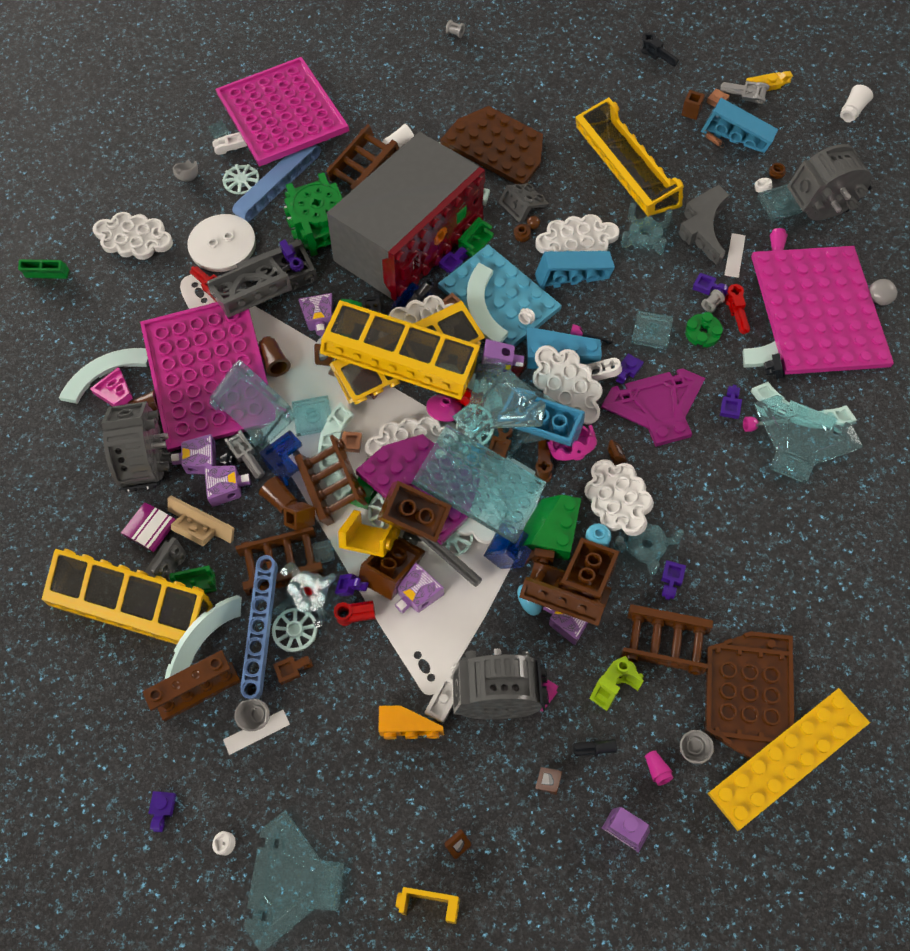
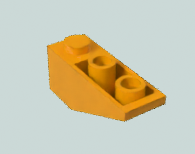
[379,706,444,739]

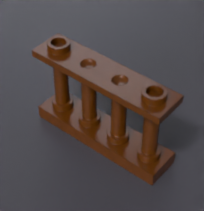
[326,124,399,191]
[294,434,367,526]
[235,526,325,596]
[519,560,612,626]
[621,604,713,675]
[142,650,241,722]

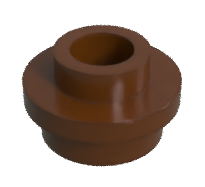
[768,163,786,179]

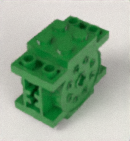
[283,173,343,257]

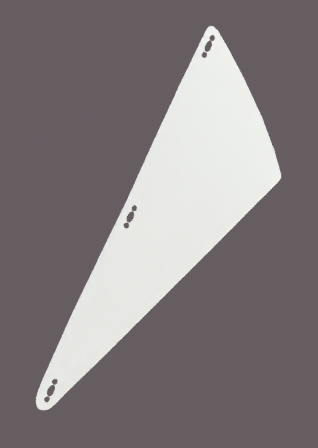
[180,275,543,695]

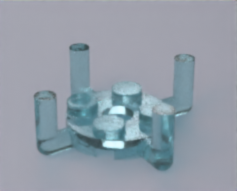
[621,203,673,255]
[614,514,684,575]
[273,562,336,628]

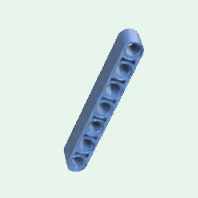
[232,144,321,222]
[241,555,278,699]

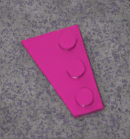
[90,367,133,406]

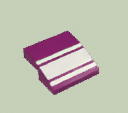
[121,502,176,552]

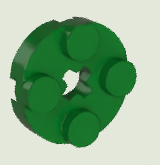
[685,312,723,348]

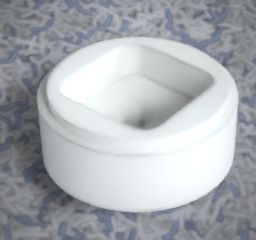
[755,178,773,193]
[212,831,235,856]

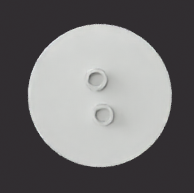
[188,214,256,272]

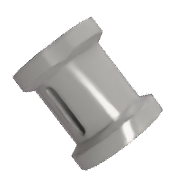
[446,20,465,38]
[701,289,725,313]

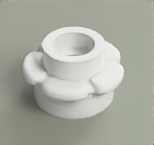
[518,308,535,325]

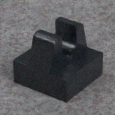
[764,353,784,379]

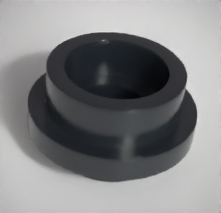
[220,452,237,466]

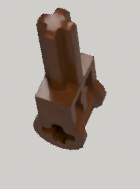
[535,436,553,484]

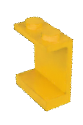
[338,510,400,557]
[396,887,460,924]

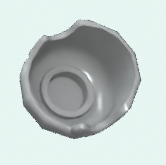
[173,160,198,182]
[868,279,898,306]
[234,698,270,731]
[680,730,714,764]

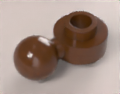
[514,216,540,242]

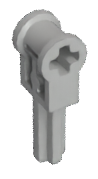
[720,81,770,104]
[224,430,265,479]

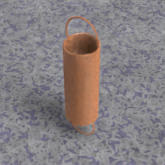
[703,130,723,148]

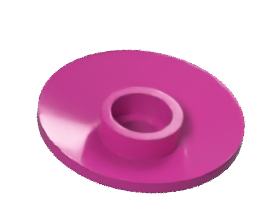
[426,394,463,422]

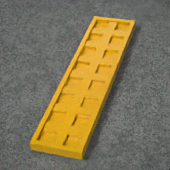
[708,688,870,831]

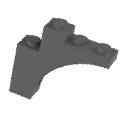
[679,185,730,265]

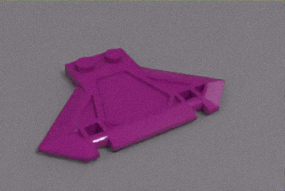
[601,368,705,447]

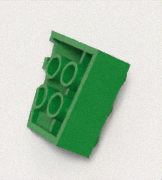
[511,495,581,561]

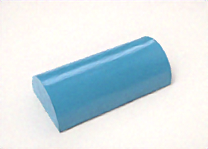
[499,389,585,447]

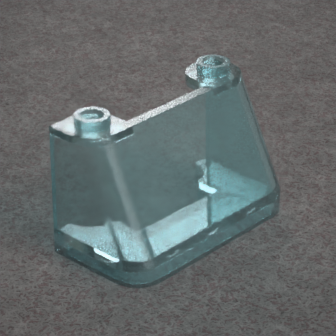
[209,360,295,449]

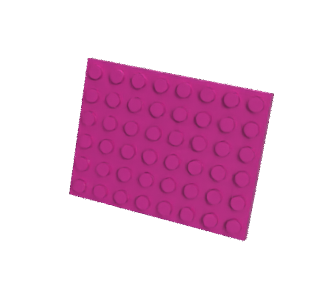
[215,57,349,166]
[751,246,894,375]
[140,302,278,452]

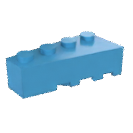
[701,98,778,153]
[535,251,615,290]
[526,326,602,369]

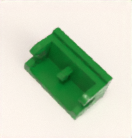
[458,217,494,257]
[170,565,217,600]

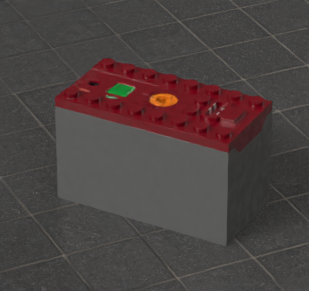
[327,131,486,302]

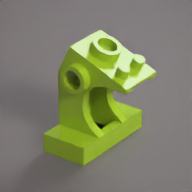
[589,656,644,711]

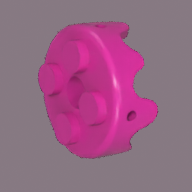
[547,425,597,461]

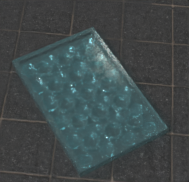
[411,424,546,544]

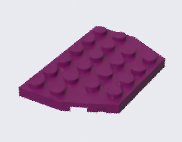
[356,434,480,545]

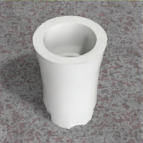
[840,85,873,122]
[380,124,414,151]

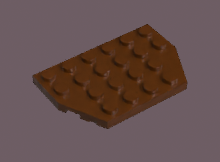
[440,106,543,184]
[705,631,794,759]

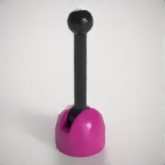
[570,324,613,344]

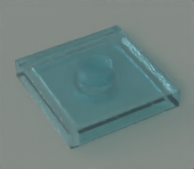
[757,184,803,222]
[631,310,673,350]
[292,395,331,437]

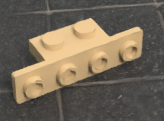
[168,496,234,546]

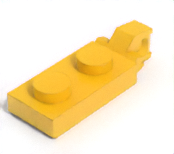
[745,71,793,91]

